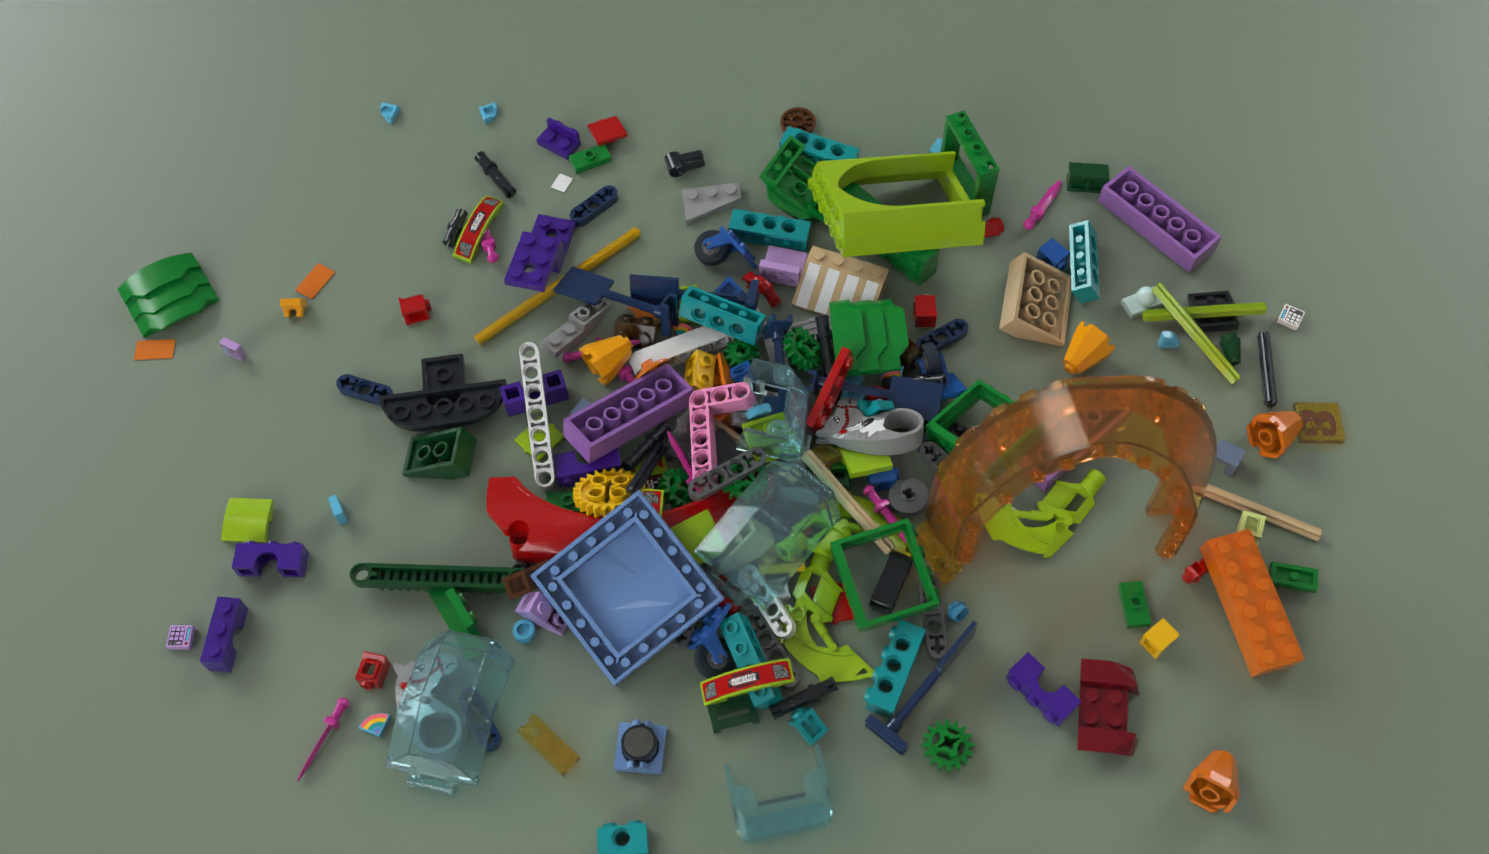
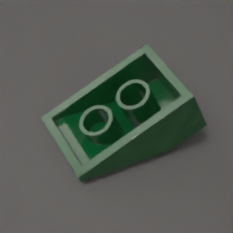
[402,427,477,480]

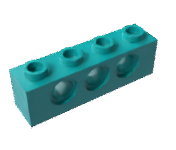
[779,126,860,163]
[728,209,811,252]
[1069,220,1100,304]
[679,285,766,345]
[719,612,784,710]
[863,619,926,719]

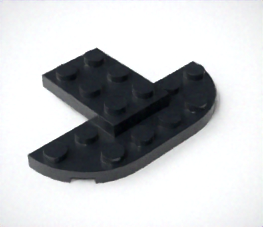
[379,353,507,432]

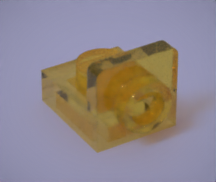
[809,444,842,467]

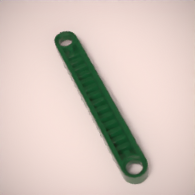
[350,563,523,594]

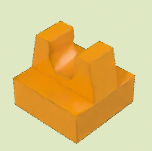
[280,298,307,317]

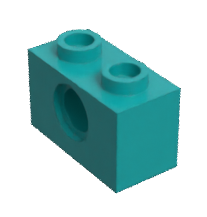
[597,820,650,854]

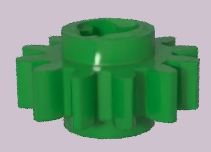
[724,338,760,369]

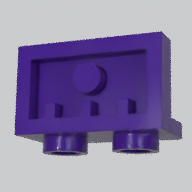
[536,117,581,160]

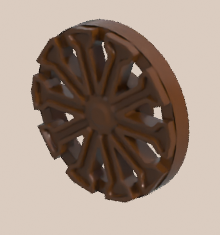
[780,107,816,133]

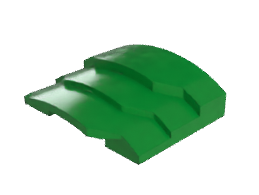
[759,135,824,221]
[117,253,219,338]
[829,299,909,377]

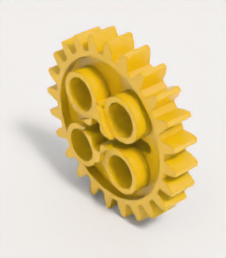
[573,468,645,518]

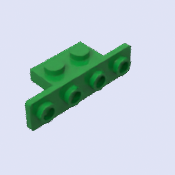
[428,587,489,662]

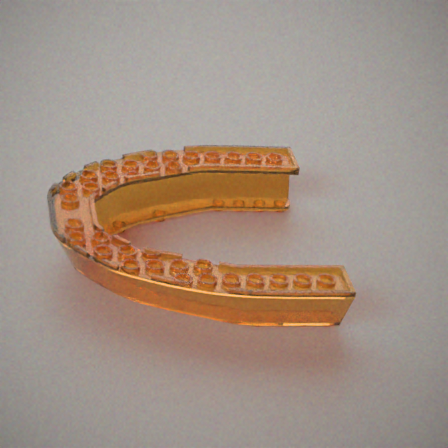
[926,376,1217,563]

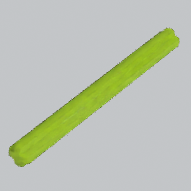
[1152,283,1241,384]
[1142,302,1267,322]

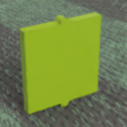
[514,416,565,462]

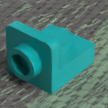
[857,399,895,417]
[788,707,829,746]

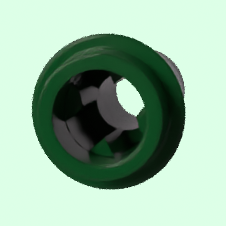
[1219,333,1241,366]

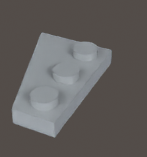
[681,182,742,225]

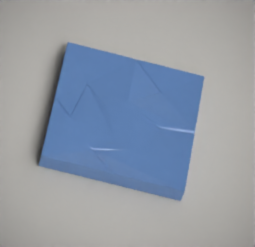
[530,490,725,686]

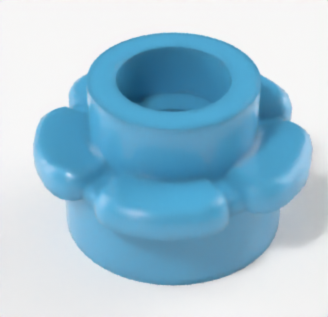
[947,601,969,623]

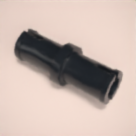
[442,208,468,248]

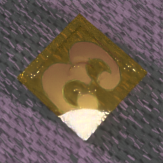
[1293,402,1345,444]

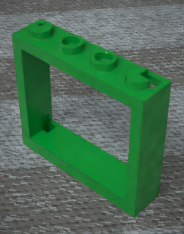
[940,110,999,216]
[926,379,1046,483]
[830,518,941,633]

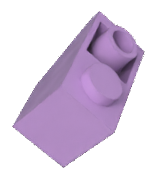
[515,592,568,635]

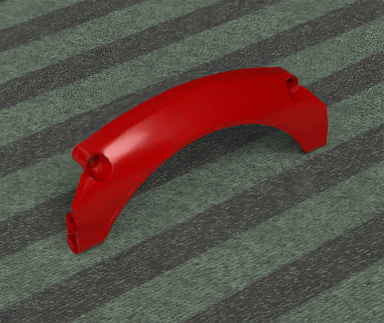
[486,468,774,564]

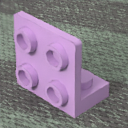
[759,245,808,287]

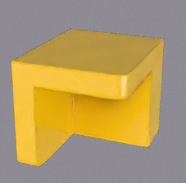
[1139,618,1179,660]

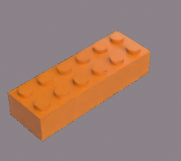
[1199,529,1305,678]

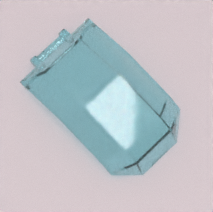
[694,461,841,611]
[385,630,515,797]

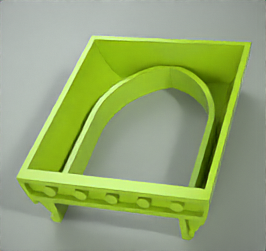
[808,151,986,257]

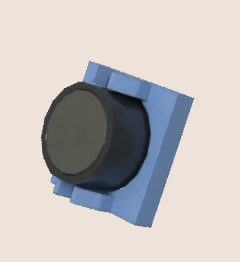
[614,719,667,775]

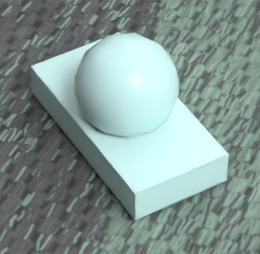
[1121,286,1164,318]

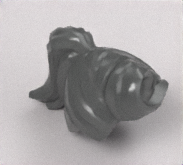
[664,411,691,461]

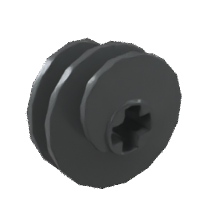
[888,478,929,518]

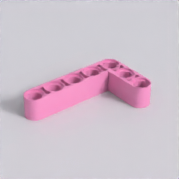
[689,382,756,493]

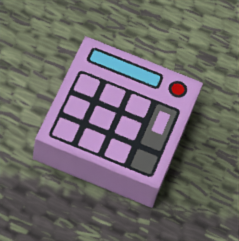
[219,337,246,361]
[166,625,196,650]

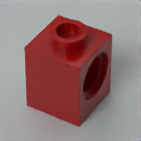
[913,294,937,328]

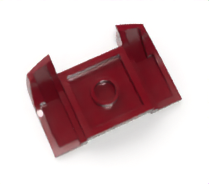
[1077,658,1139,756]

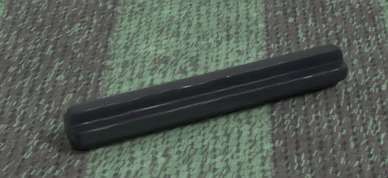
[1257,331,1278,407]
[626,442,667,496]

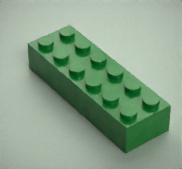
[842,182,940,286]

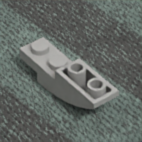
[540,298,612,358]

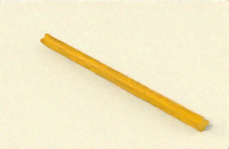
[474,227,641,346]

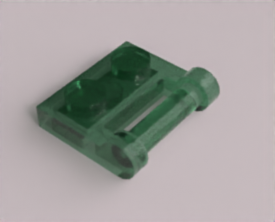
[707,693,760,734]

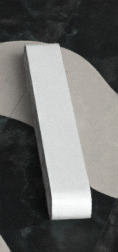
[628,308,766,376]
[519,342,556,491]

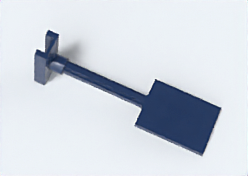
[553,266,679,337]
[629,274,760,311]
[762,314,806,447]
[805,369,944,421]
[865,621,977,756]

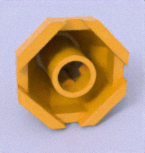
[1063,321,1116,375]
[579,335,633,386]

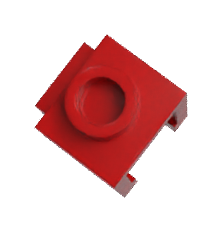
[398,294,432,326]
[355,651,391,690]

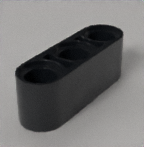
[869,550,913,615]

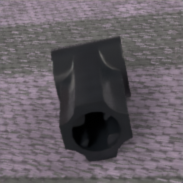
[664,150,705,178]

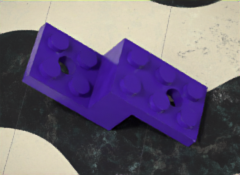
[504,214,576,292]

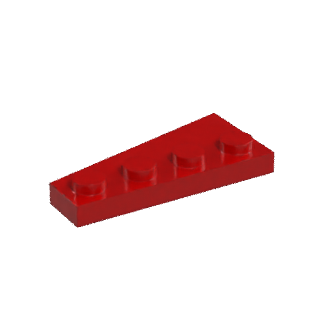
[805,346,854,435]

